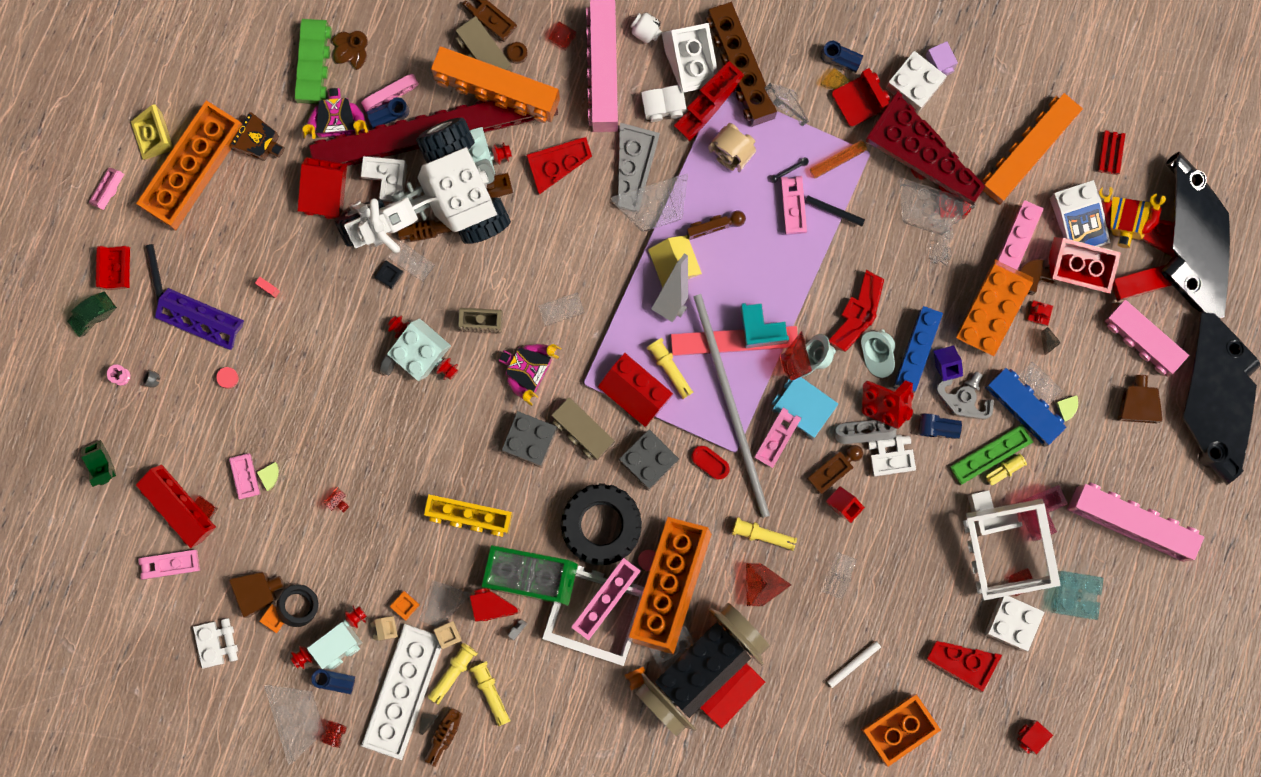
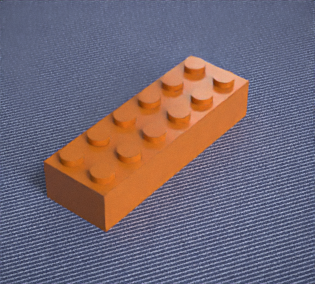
[431,46,560,123]
[136,100,242,230]
[629,517,712,655]

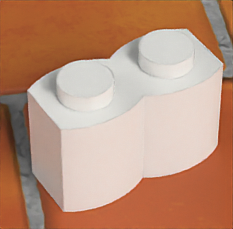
[641,85,687,122]

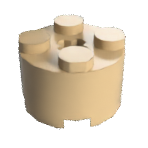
[708,123,756,172]

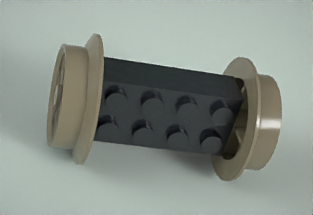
[635,602,770,737]

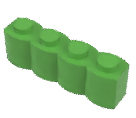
[295,19,332,104]

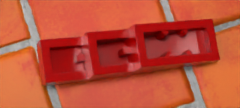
[674,61,744,141]

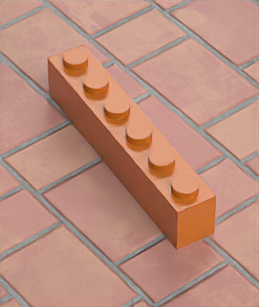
[982,93,1083,205]

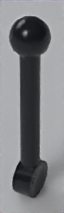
[770,157,809,183]

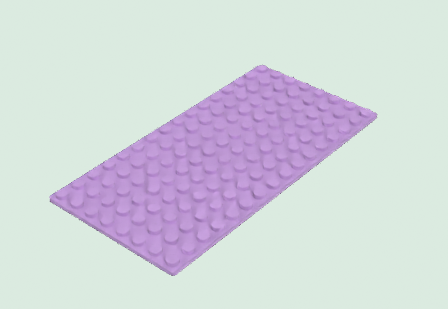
[584,92,870,452]

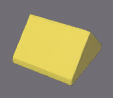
[131,105,173,160]
[648,235,702,288]

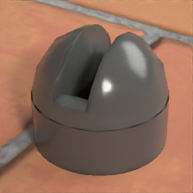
[143,370,160,388]

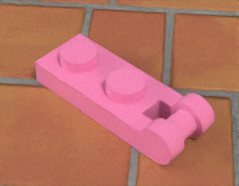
[781,176,807,235]
[755,407,801,468]
[138,550,200,580]

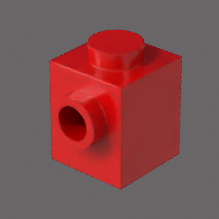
[826,486,865,523]
[1017,720,1053,755]

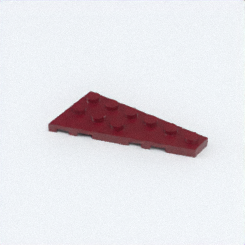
[865,91,985,205]

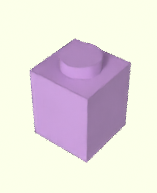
[926,41,958,76]

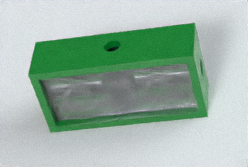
[482,545,578,606]

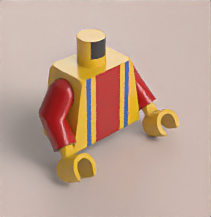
[1099,187,1166,248]

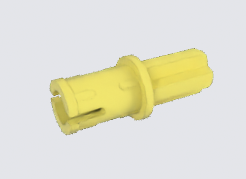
[986,454,1027,485]

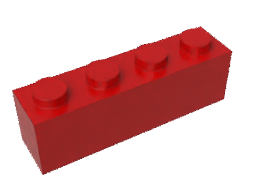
[136,464,216,548]

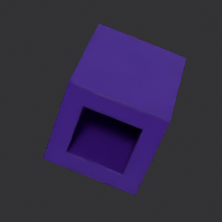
[934,345,963,381]

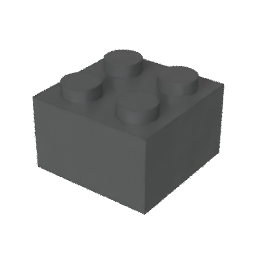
[502,411,558,468]
[619,429,679,490]

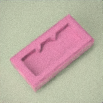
[89,167,124,210]
[229,453,261,500]

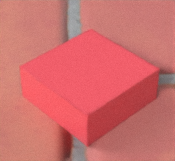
[255,277,280,298]

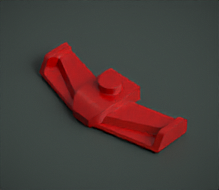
[829,269,885,352]

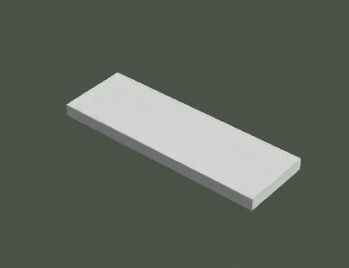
[361,624,442,760]

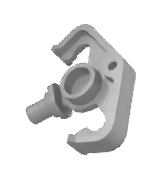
[936,372,994,420]

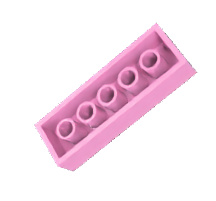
[586,0,618,132]
[1067,482,1204,562]

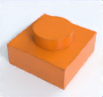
[390,591,420,621]
[259,604,284,633]

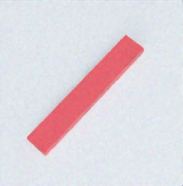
[671,326,798,356]

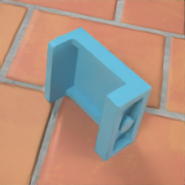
[772,374,838,440]

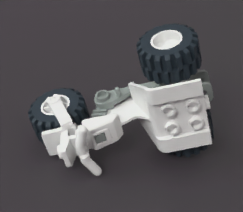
[335,118,511,253]

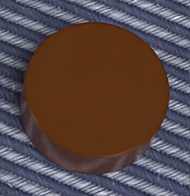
[507,42,528,64]

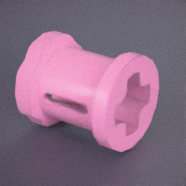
[107,365,130,386]

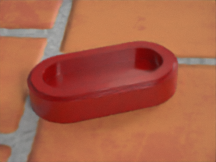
[692,446,730,480]

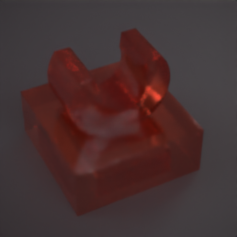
[548,21,577,51]
[323,487,349,513]

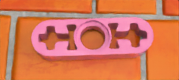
[361,74,419,113]

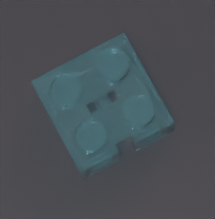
[1052,571,1104,620]

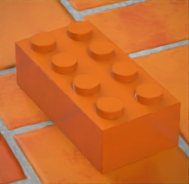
[956,259,1033,356]

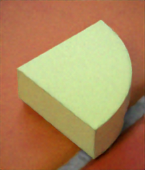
[1056,395,1078,422]
[257,462,279,491]

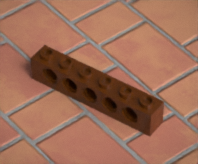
[705,1,777,127]

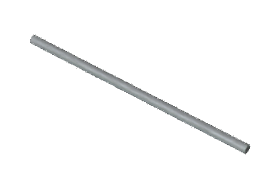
[693,294,770,518]

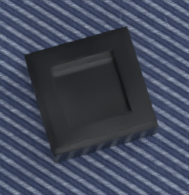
[375,260,404,290]

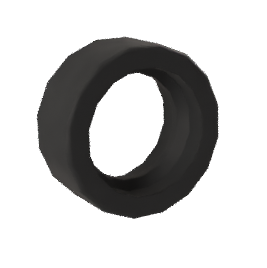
[276,584,319,627]

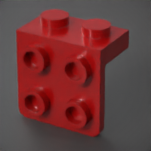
[832,68,890,127]
[862,380,914,429]

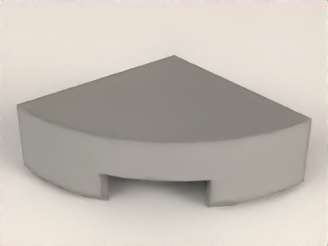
[508,619,528,640]

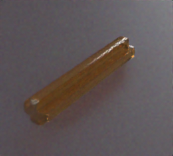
[810,140,867,178]

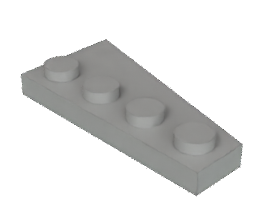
[618,123,660,213]

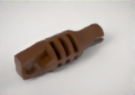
[398,219,453,242]
[424,707,463,767]

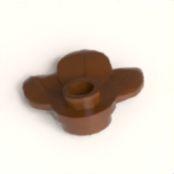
[332,31,368,70]

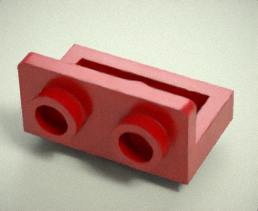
[96,246,130,290]

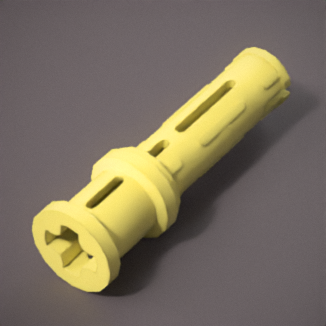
[646,338,694,400]
[732,517,797,551]
[428,643,478,705]
[470,661,511,727]

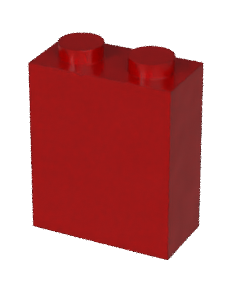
[298,157,347,219]

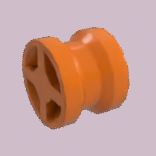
[625,666,645,691]

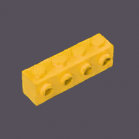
[424,494,513,537]

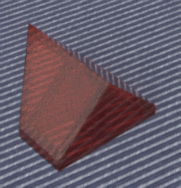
[779,331,812,381]
[746,563,791,606]

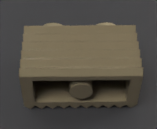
[458,308,503,334]

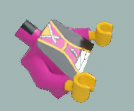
[302,88,368,139]
[499,344,562,406]

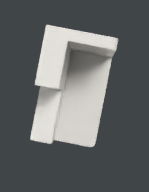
[361,156,407,202]
[968,491,1023,537]

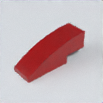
[1112,266,1172,302]

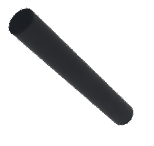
[805,195,865,227]
[145,244,164,305]

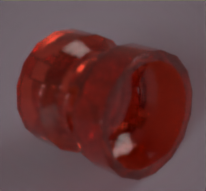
[320,720,348,748]

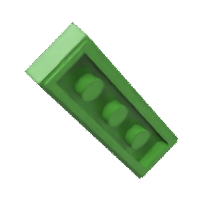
[950,425,1033,485]

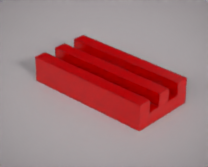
[1098,130,1126,175]

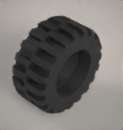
[561,483,642,565]

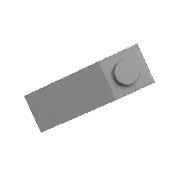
[651,253,688,322]

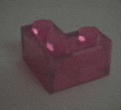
[1016,485,1068,542]

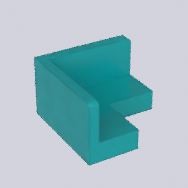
[740,303,789,349]

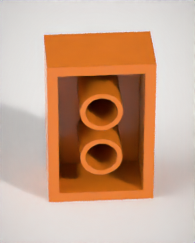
[861,694,941,767]

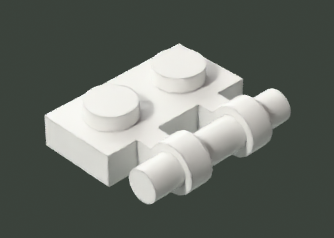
[868,435,916,477]
[193,618,238,669]

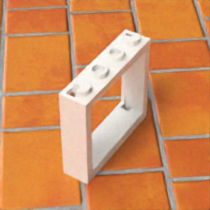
[963,499,1061,600]
[542,565,645,666]

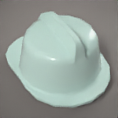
[861,329,895,378]
[791,334,836,377]

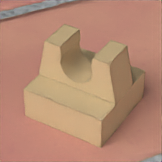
[370,616,398,641]
[434,621,462,649]

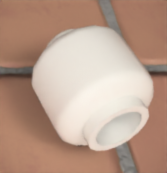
[630,12,662,43]

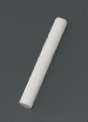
[827,641,881,688]

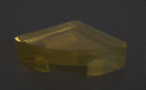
[821,67,850,89]

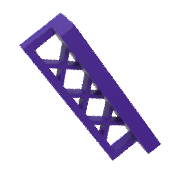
[155,288,244,350]

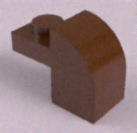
[1019,260,1061,296]

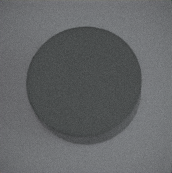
[380,354,396,376]

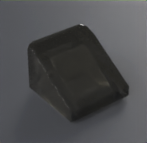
[1041,327,1061,355]
[419,712,440,735]

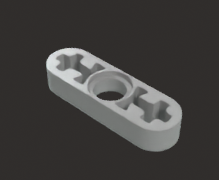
[836,420,897,444]

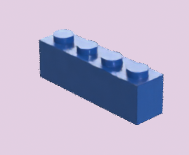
[893,306,943,393]
[985,368,1067,447]

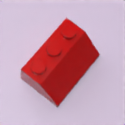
[1049,237,1121,293]
[598,353,673,428]
[470,588,521,622]
[700,663,765,728]

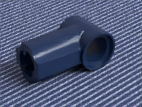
[821,40,864,73]
[367,97,410,129]
[918,413,962,439]
[312,669,356,695]

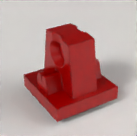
[1027,300,1053,326]

